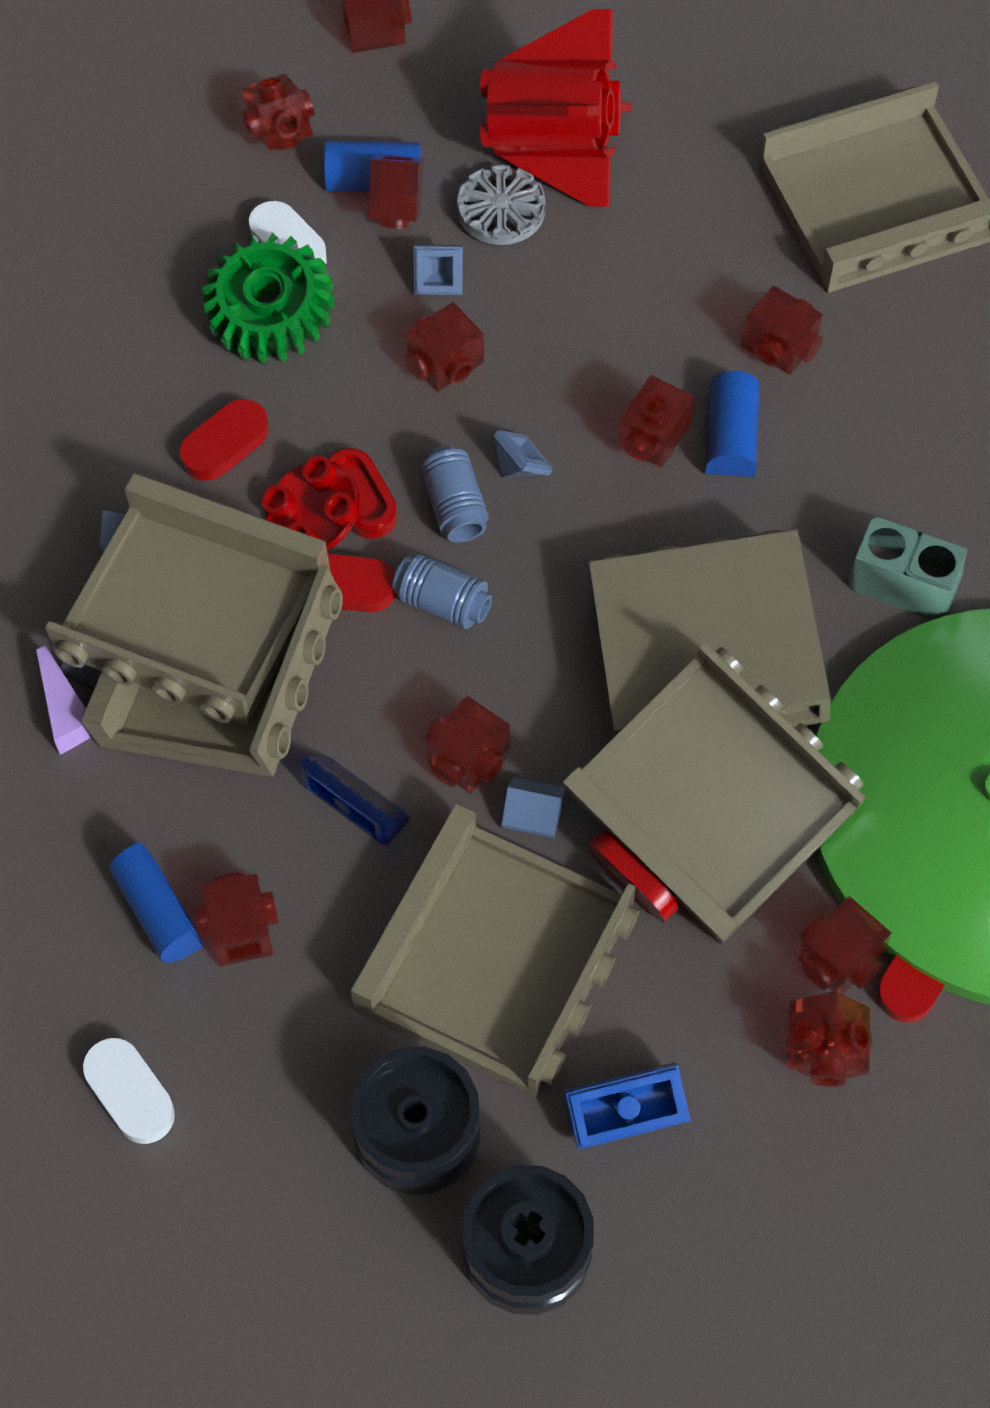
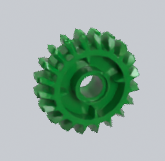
[202,232,335,365]

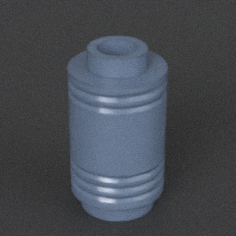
[420,446,489,543]
[393,554,492,629]

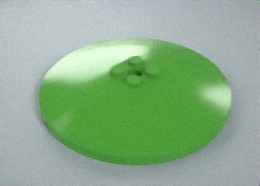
[816,609,990,1005]

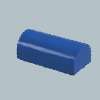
[324,141,422,193]
[705,371,760,477]
[109,841,204,963]
[562,1062,691,1150]

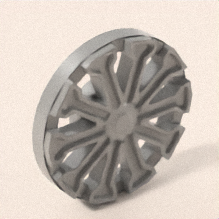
[457,165,546,245]

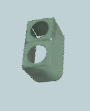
[847,515,968,620]

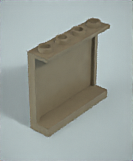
[759,81,990,293]
[45,473,330,726]
[589,530,831,736]
[81,565,343,777]
[563,642,866,944]
[351,804,640,1098]

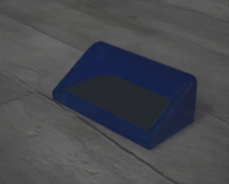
[300,756,410,846]

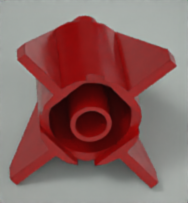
[480,9,632,207]

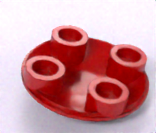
[261,455,360,551]

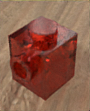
[741,285,823,375]
[405,301,484,393]
[618,375,695,468]
[426,695,510,794]
[195,873,279,967]
[798,896,892,998]

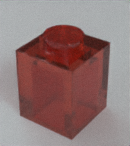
[342,0,412,53]
[368,155,424,229]

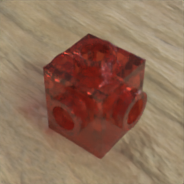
[241,73,315,151]
[786,991,872,1087]

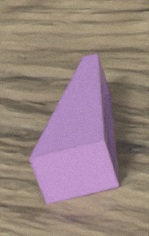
[36,645,92,755]

